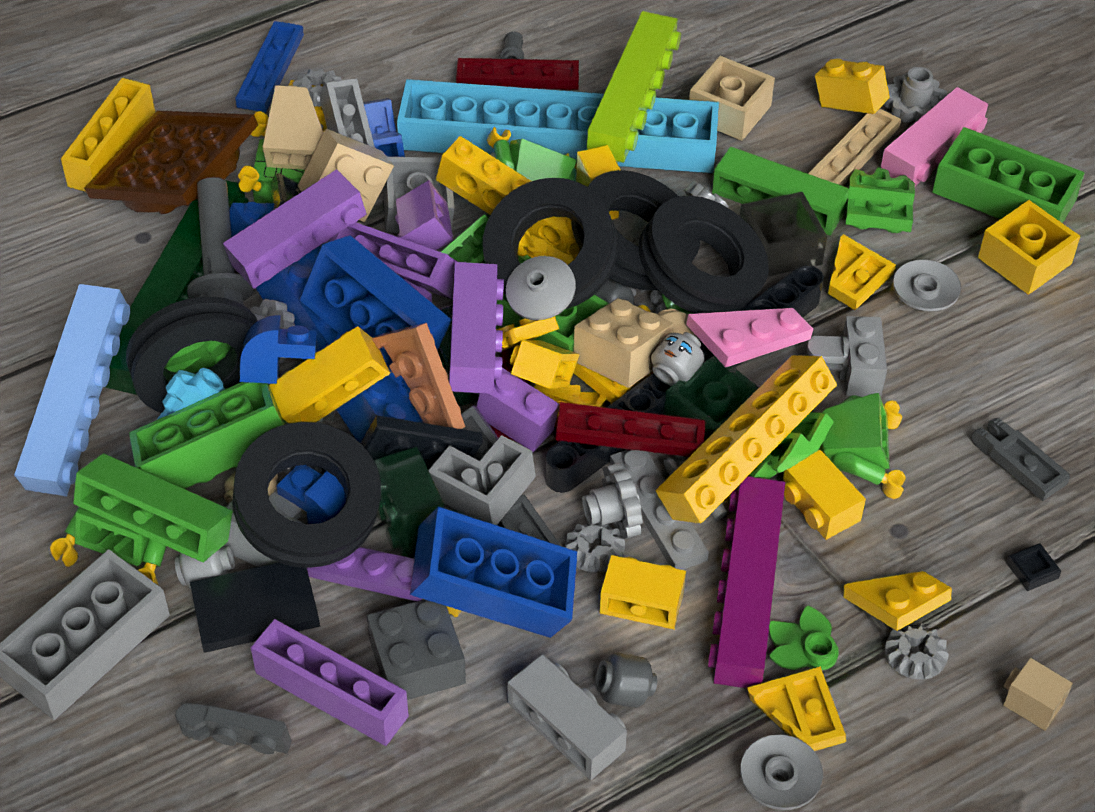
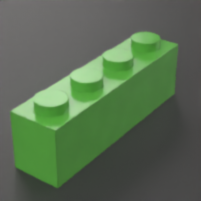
[712,146,849,236]
[73,453,233,563]

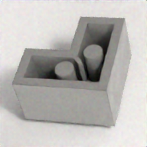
[428,435,536,525]

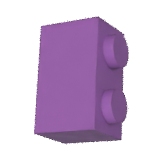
[395,180,453,250]
[477,368,560,453]

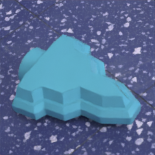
[157,368,225,420]

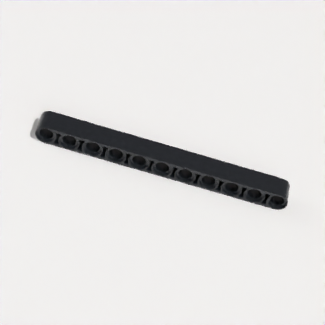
[545,265,824,493]

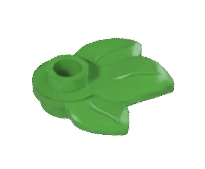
[769,606,839,670]

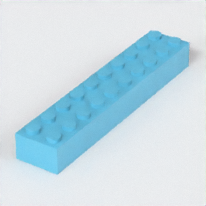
[397,79,719,173]

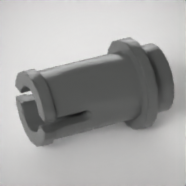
[500,31,524,59]

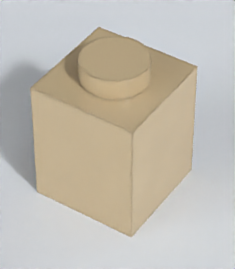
[1003,658,1073,731]

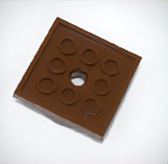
[84,110,258,214]

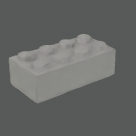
[0,549,170,720]

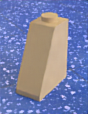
[263,85,324,170]

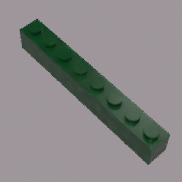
[105,180,249,395]

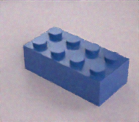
[300,235,452,386]
[410,507,577,638]

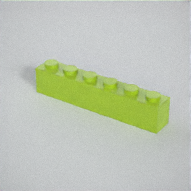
[587,11,681,163]

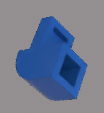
[363,98,405,157]
[240,315,317,384]
[276,465,346,524]

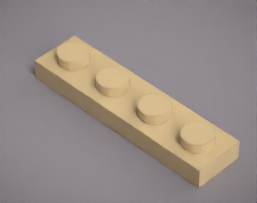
[808,109,901,186]

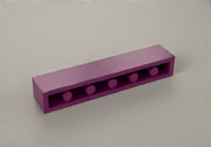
[708,476,785,688]

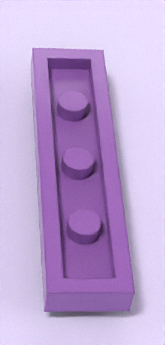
[307,547,422,601]

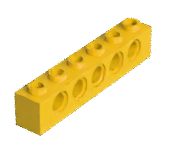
[436,136,581,259]
[655,355,837,524]

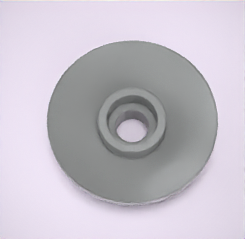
[506,256,576,320]
[893,260,961,311]
[740,735,823,810]

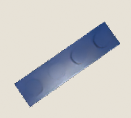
[235,21,304,113]

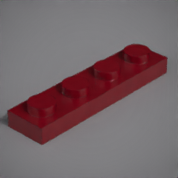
[456,58,579,90]
[556,402,705,457]

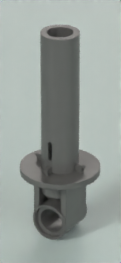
[187,178,253,305]

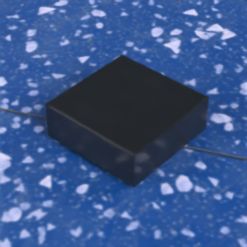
[1006,543,1061,591]

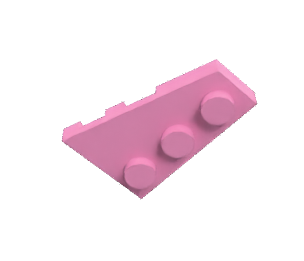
[686,308,813,367]

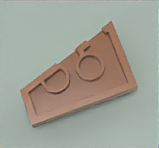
[372,323,466,429]

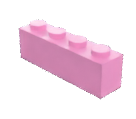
[881,87,988,186]

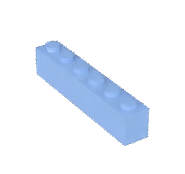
[14,284,130,497]

